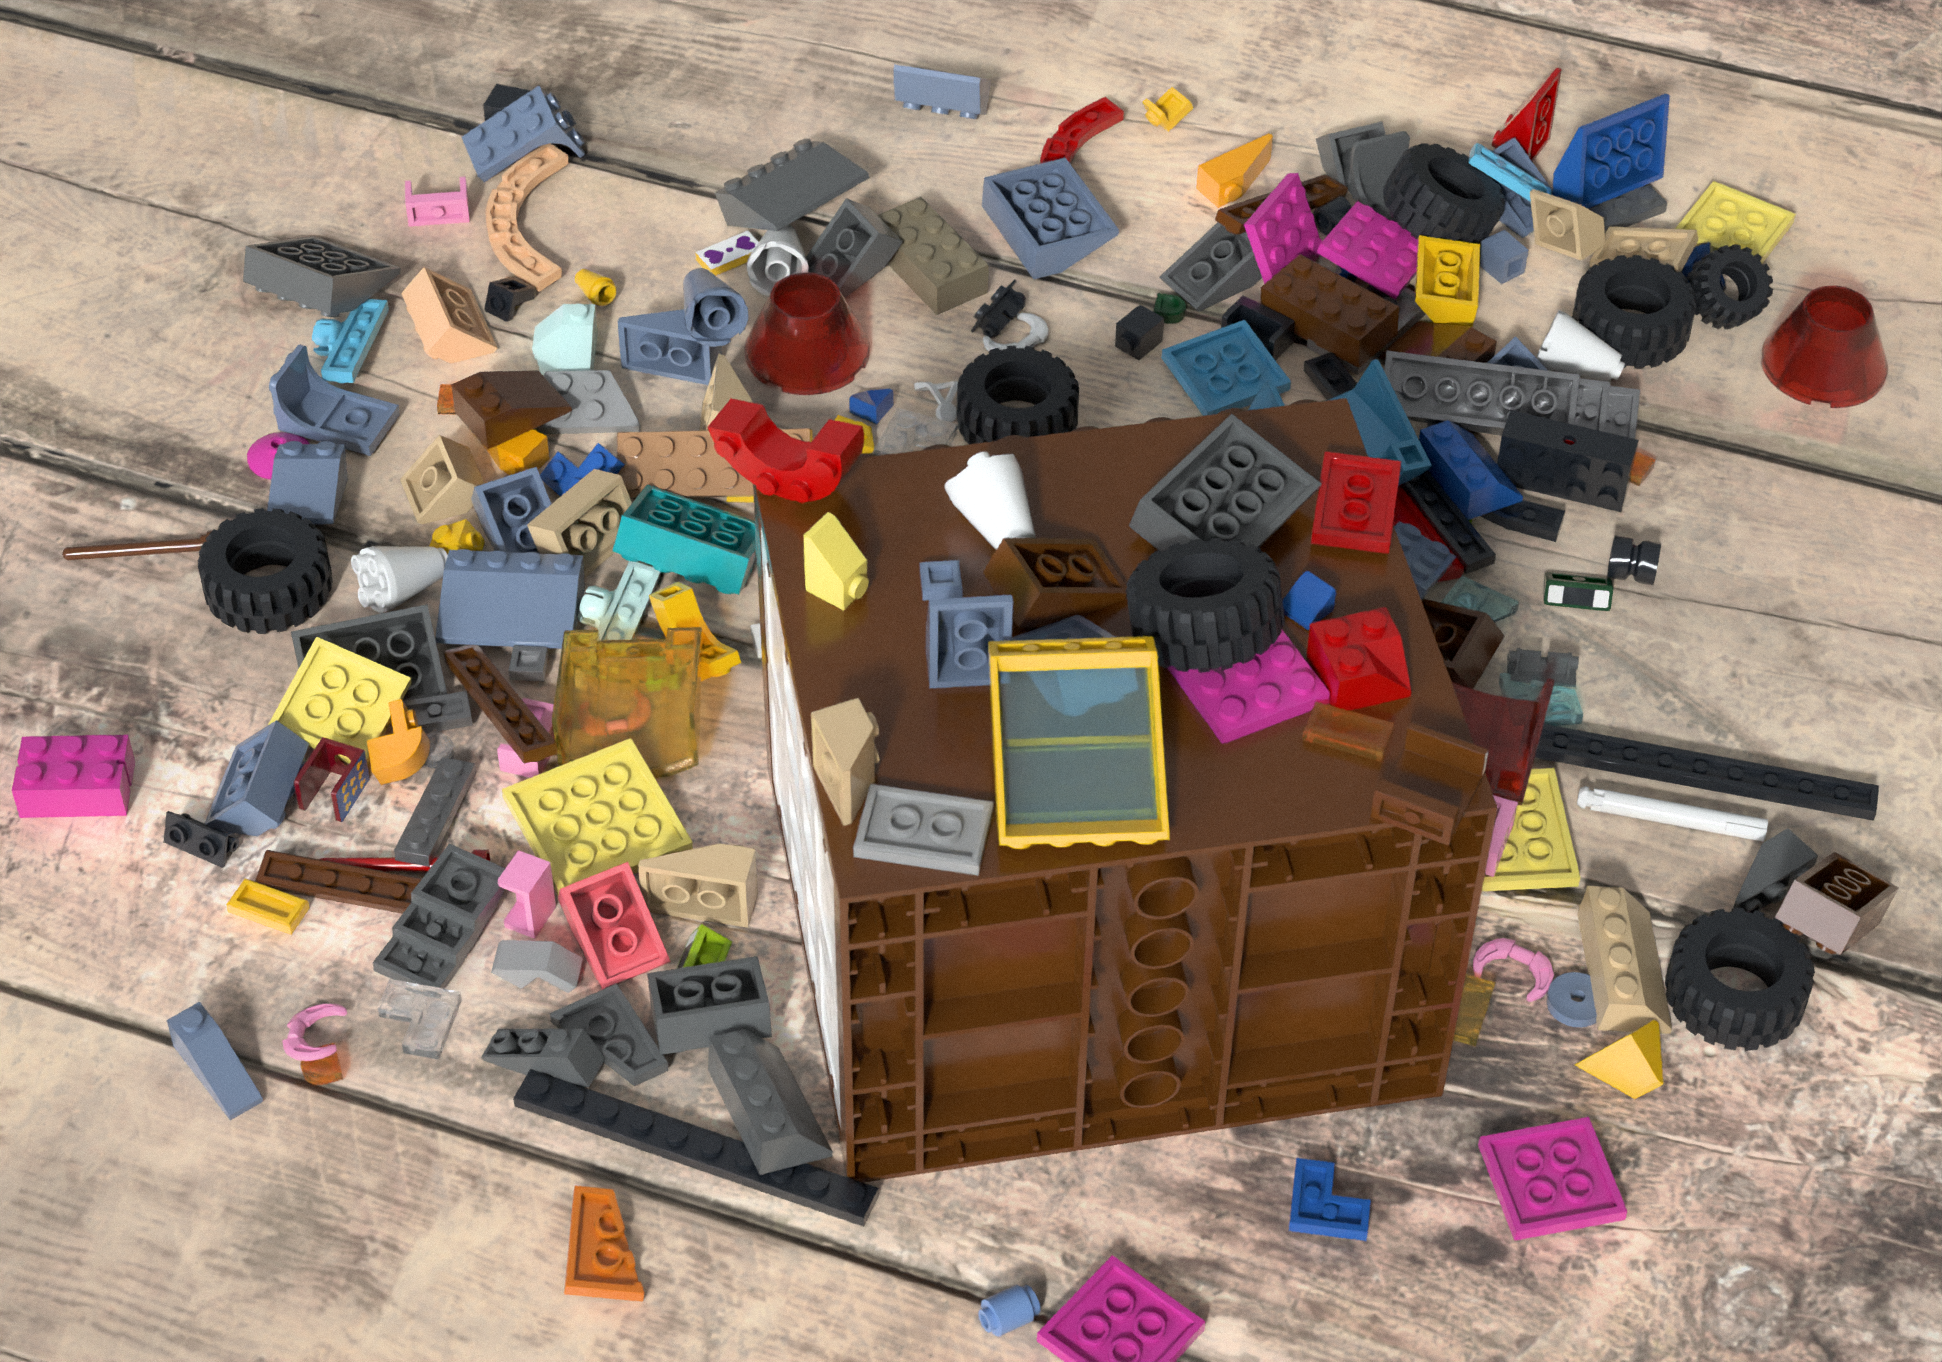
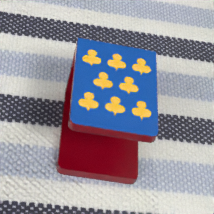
[294,737,370,822]

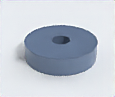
[1546,972,1597,1027]

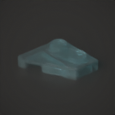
[1441,575,1519,623]
[1499,673,1583,730]

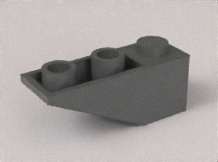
[1733,828,1818,913]
[481,1028,605,1087]

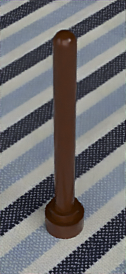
[62,530,212,560]

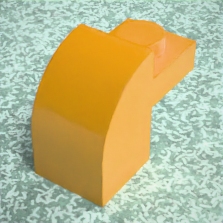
[367,699,430,785]

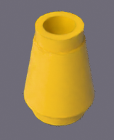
[575,269,616,306]

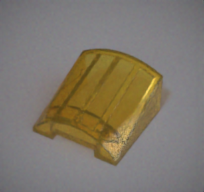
[552,627,702,779]

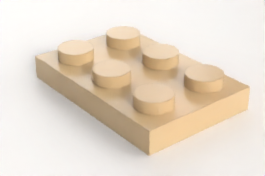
[1589,226,1698,273]

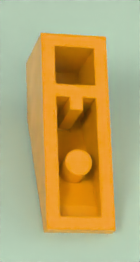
[1196,133,1273,208]
[480,429,550,475]

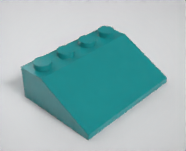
[613,484,757,595]

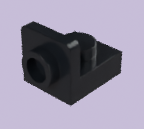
[484,276,536,322]

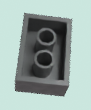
[647,956,772,1055]

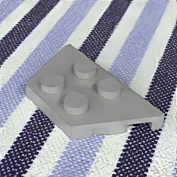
[534,370,640,434]

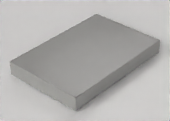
[854,784,994,875]

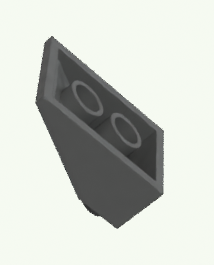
[805,198,903,309]
[1160,222,1262,312]

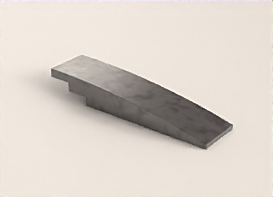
[1384,351,1640,439]

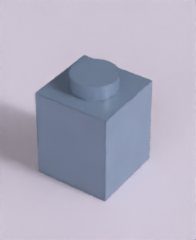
[1479,230,1528,284]

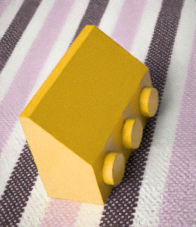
[1415,235,1480,327]

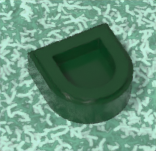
[1153,293,1186,324]

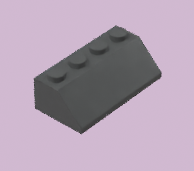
[708,1029,833,1175]

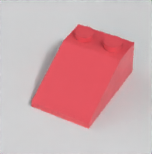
[558,862,671,990]

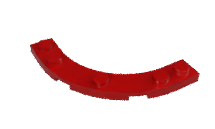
[1040,97,1124,164]

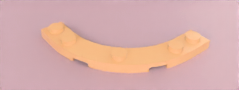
[486,144,569,292]

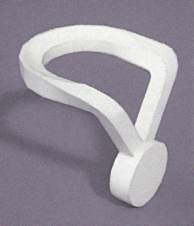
[914,381,958,424]

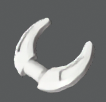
[983,313,1048,351]

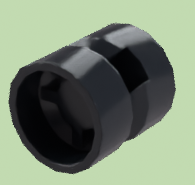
[1607,535,1661,585]

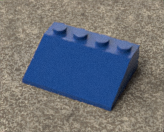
[1552,93,1670,209]

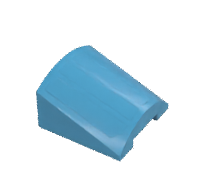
[1248,359,1432,486]

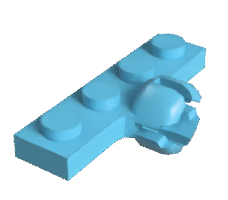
[312,299,389,383]

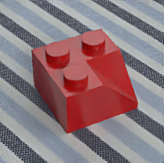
[1306,607,1412,714]

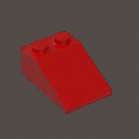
[1492,67,1562,162]

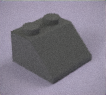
[1316,121,1386,192]

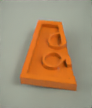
[564,1185,645,1302]

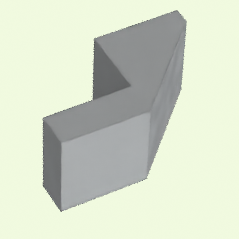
[491,940,583,993]

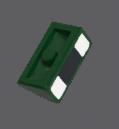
[1543,572,1614,611]

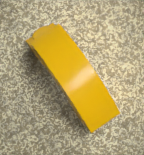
[649,582,741,682]

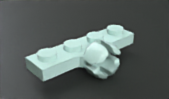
[578,561,661,674]

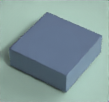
[920,560,962,601]

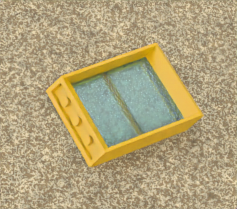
[988,636,1169,849]

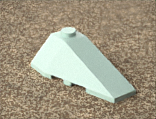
[532,304,598,375]

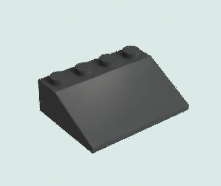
[715,138,870,231]
[243,236,401,317]
[1129,414,1322,551]
[291,604,447,701]

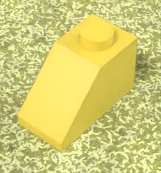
[804,512,869,610]

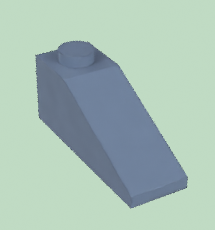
[166,1002,263,1120]

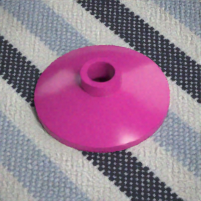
[247,432,310,480]

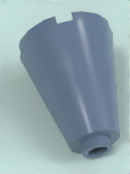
[683,268,748,347]

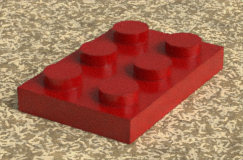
[1311,451,1401,554]

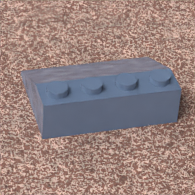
[982,158,1119,279]
[435,549,585,649]

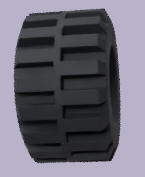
[1687,244,1773,330]

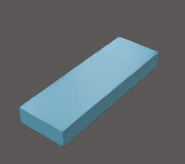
[1468,143,1551,202]

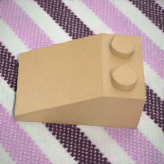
[699,354,752,431]
[638,843,758,928]

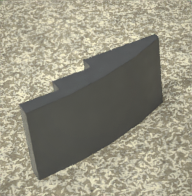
[373,843,505,999]

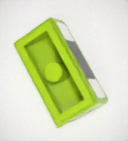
[677,924,733,969]

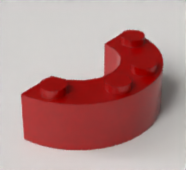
[708,398,864,503]

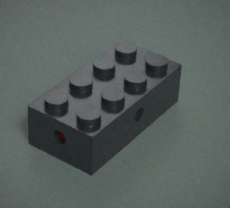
[1497,410,1639,512]

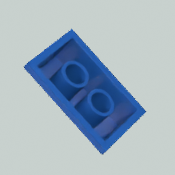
[1419,420,1523,520]

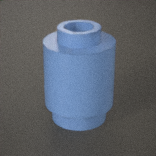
[978,1285,1040,1337]

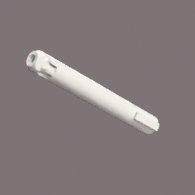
[1577,786,1768,842]

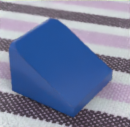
[1283,571,1336,630]

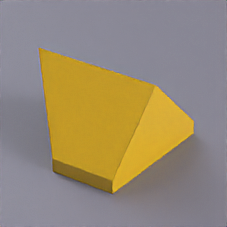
[1575,1020,1664,1099]

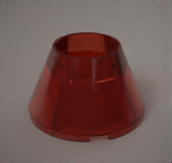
[744,272,870,395]
[1761,285,1888,408]

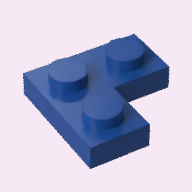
[540,443,625,496]
[1289,1158,1371,1241]

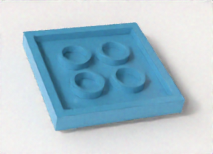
[1161,320,1291,416]

